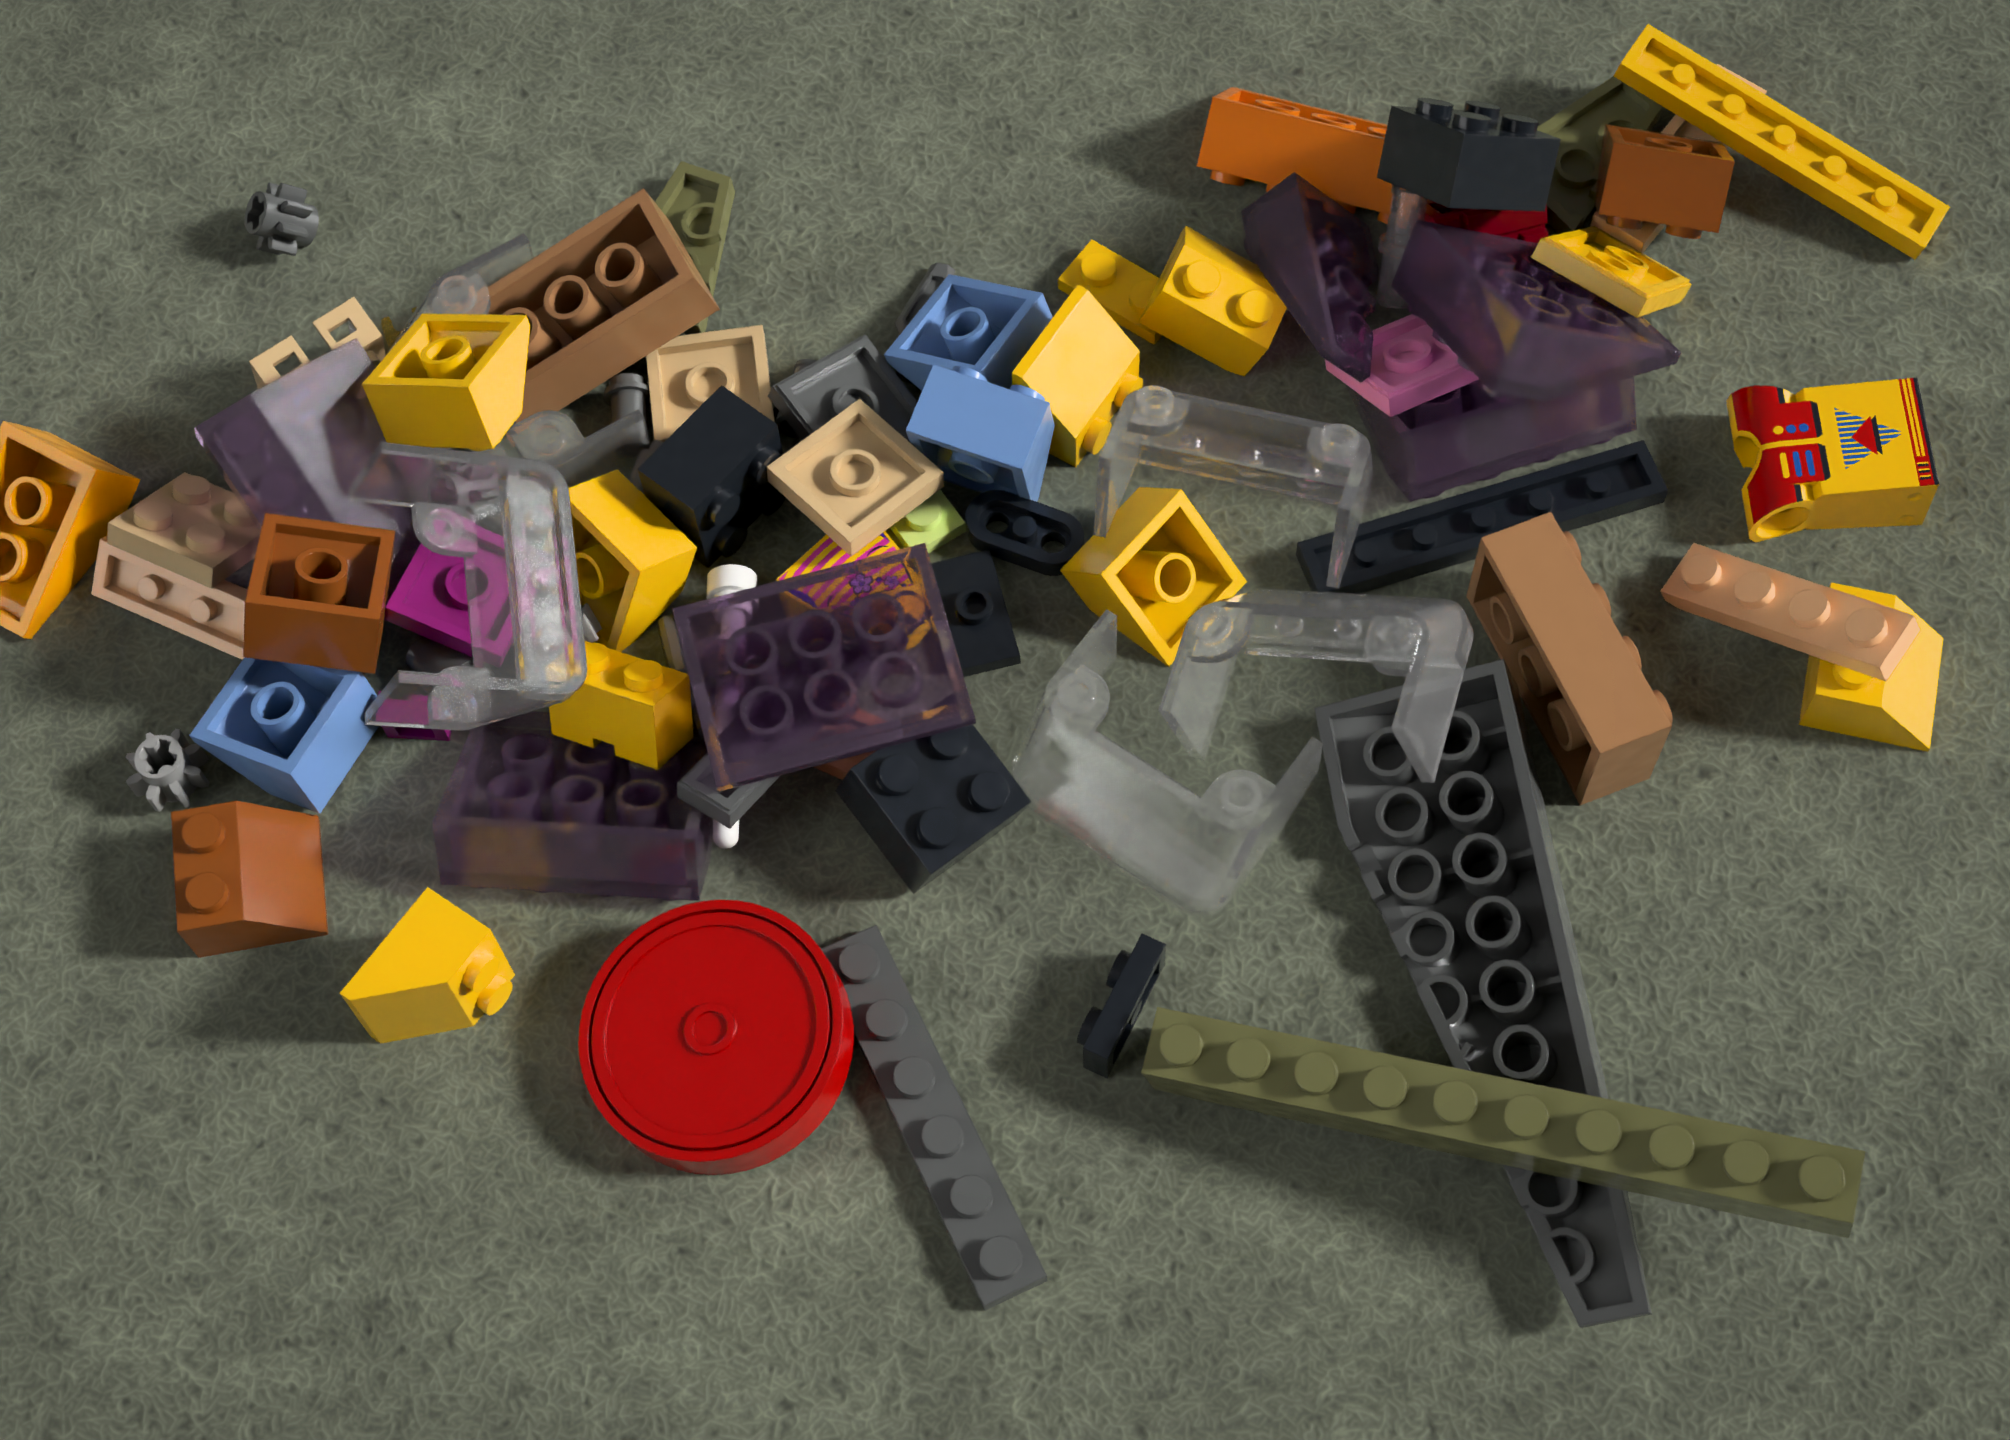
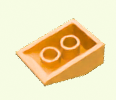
[0,421,141,639]

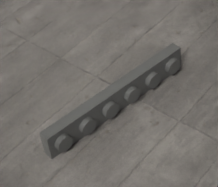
[821,925,1047,1311]

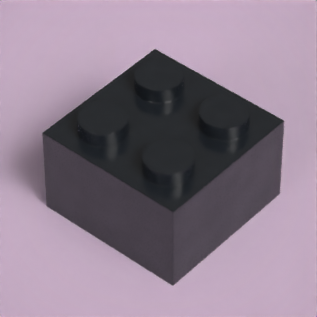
[1377,98,1561,211]
[637,385,786,568]
[835,698,1032,894]

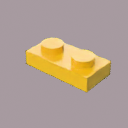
[1058,239,1162,345]

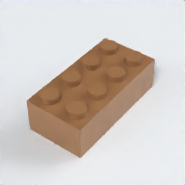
[446,188,720,436]
[1466,512,1672,805]

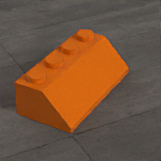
[1197,87,1430,228]

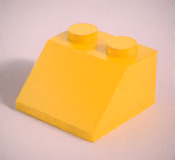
[1139,226,1289,377]
[1012,285,1143,467]
[362,314,530,451]
[543,469,697,652]
[1060,487,1247,667]
[1799,582,1943,752]
[340,887,515,1044]

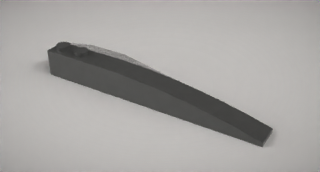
[1315,659,1652,1328]

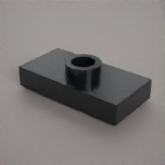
[930,549,1021,678]

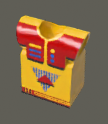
[1726,377,1939,543]

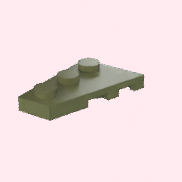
[1537,77,1663,234]
[655,161,735,335]

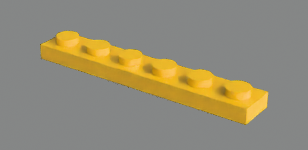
[1613,24,1950,260]

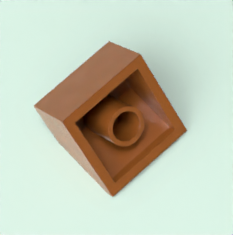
[1595,124,1735,239]
[243,513,395,674]
[171,801,328,958]

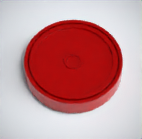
[578,900,854,1175]

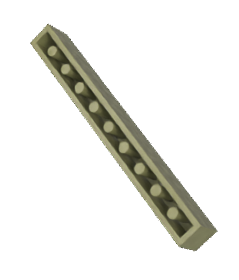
[1141,1007,1866,1238]

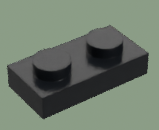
[1077,933,1166,1078]

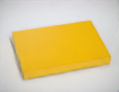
[1531,226,1692,318]

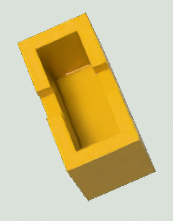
[545,640,693,770]

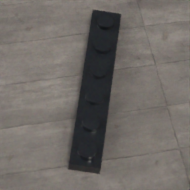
[1296,440,1668,606]

